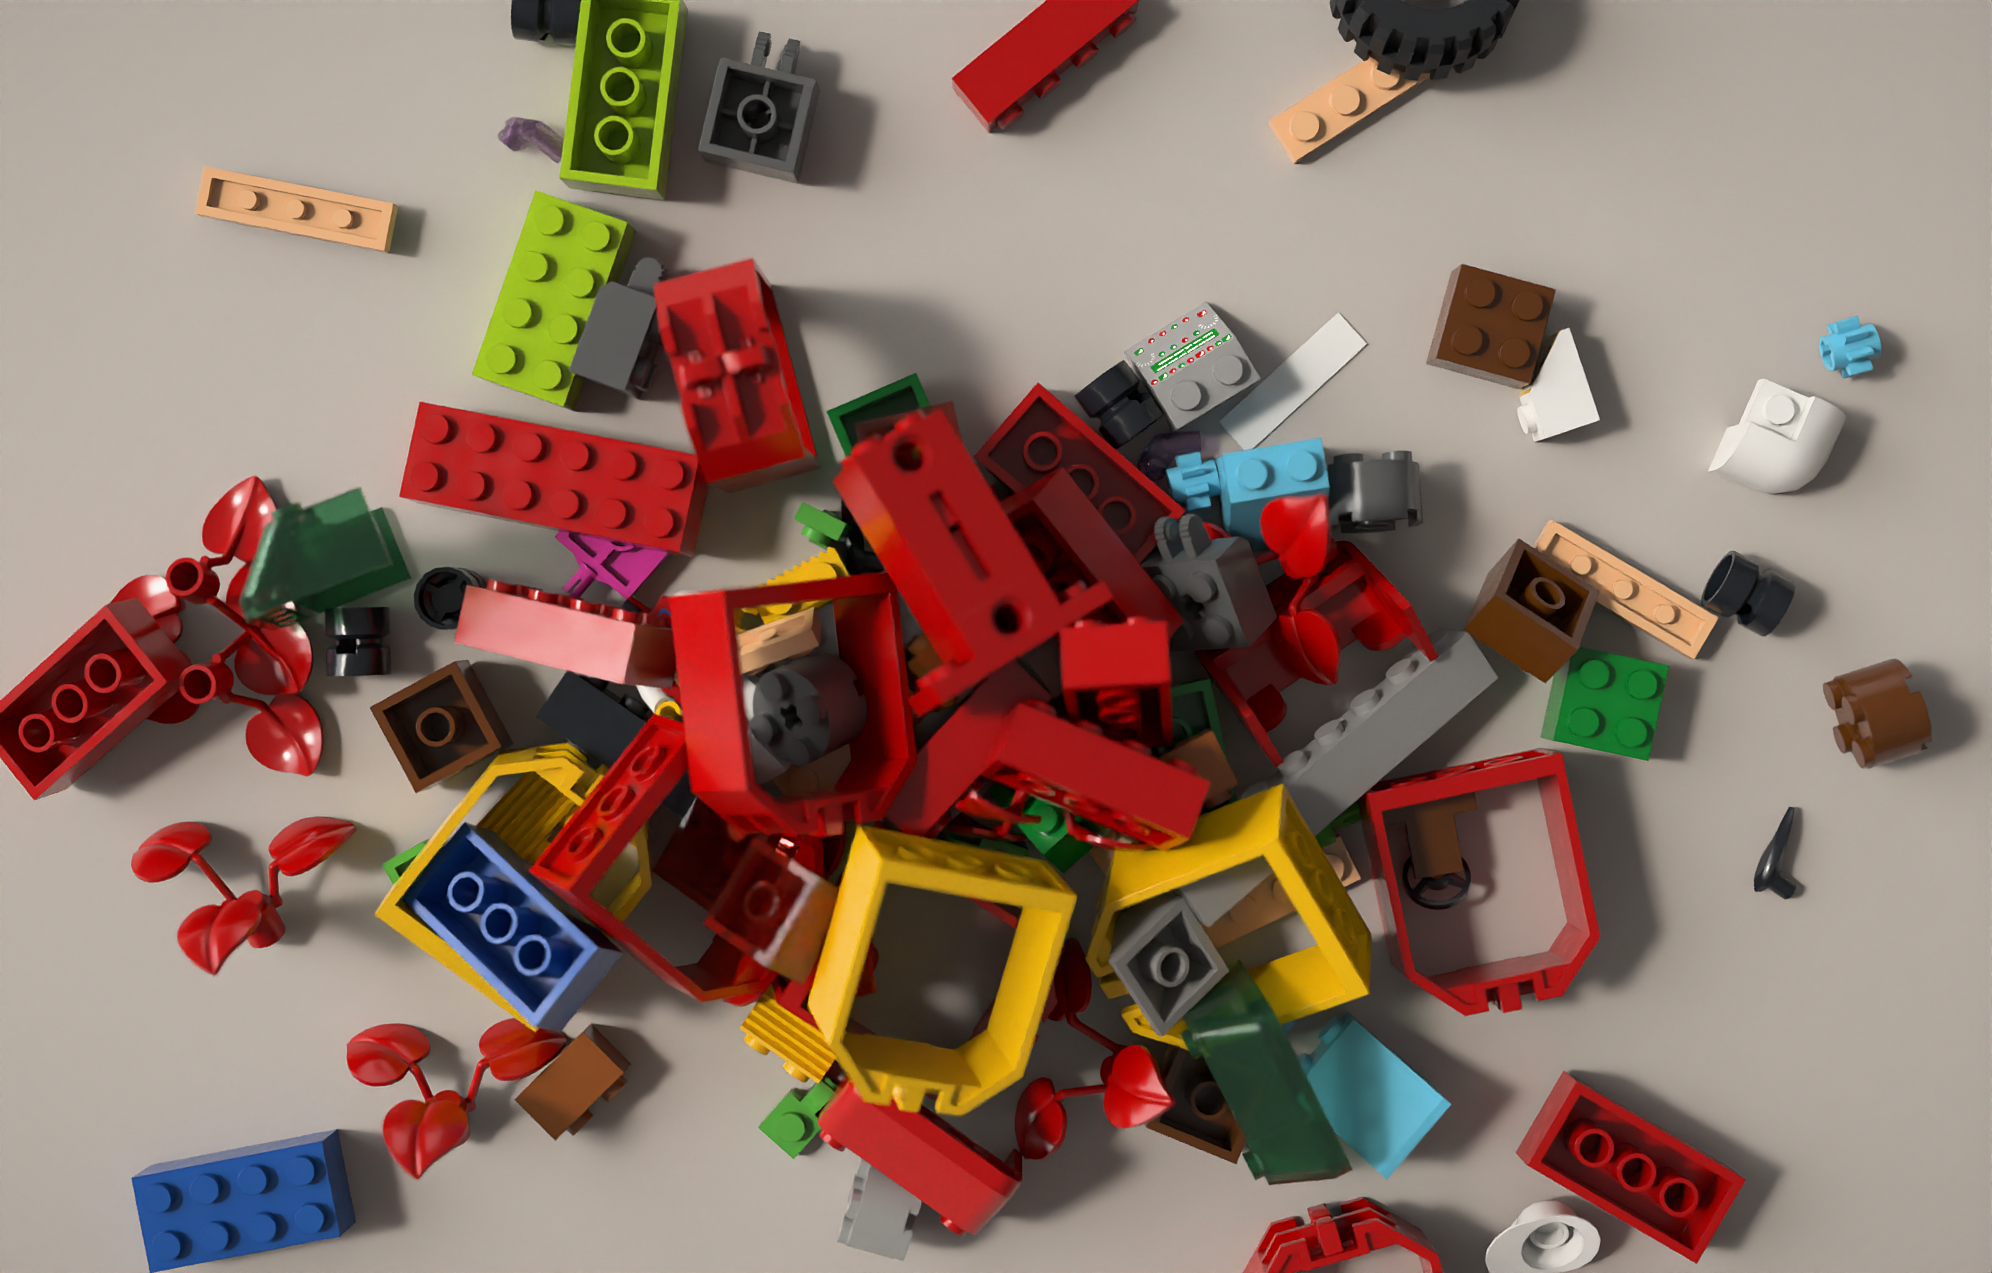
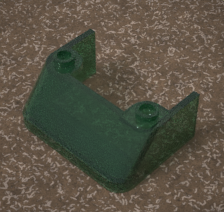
[239,487,412,631]
[1180,959,1352,1185]

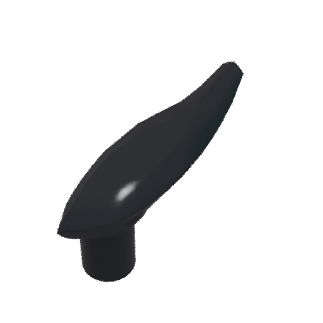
[841,498,886,576]
[1754,806,1796,900]

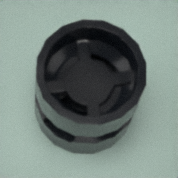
[511,0,581,46]
[1074,360,1164,450]
[1701,551,1796,637]
[413,567,487,630]
[325,607,391,676]

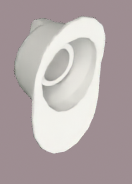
[1485,1200,1601,1273]

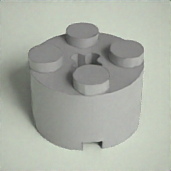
[837,1158,922,1261]

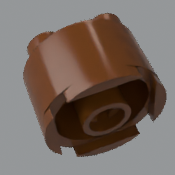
[1823,658,1932,769]

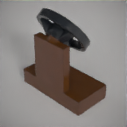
[1381,792,1478,910]

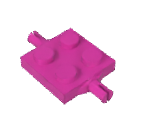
[555,531,671,599]

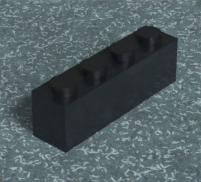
[536,670,711,827]

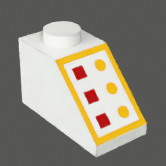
[1517,328,1600,442]

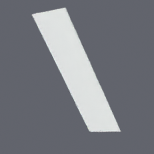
[1219,312,1367,450]

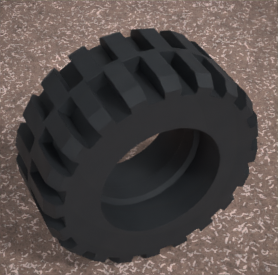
[1330,0,1519,81]

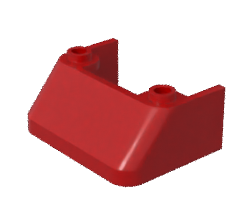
[1193,540,1439,767]
[817,1073,1023,1237]

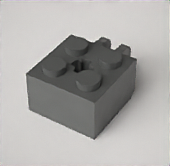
[698,31,820,184]
[569,256,669,400]
[1140,514,1277,652]

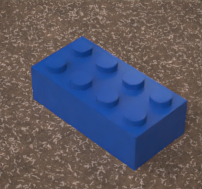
[402,822,624,1031]
[131,1129,356,1273]

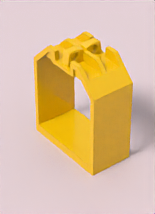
[374,742,654,1032]
[1085,784,1372,1053]
[808,825,1077,1116]

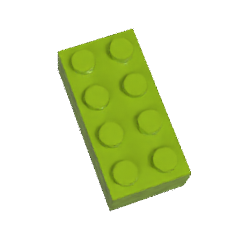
[559,0,688,200]
[471,190,637,411]

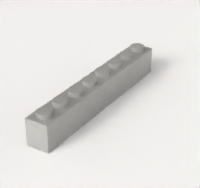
[1170,628,1498,927]

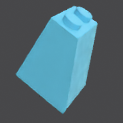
[1214,438,1329,552]
[1285,1011,1451,1179]

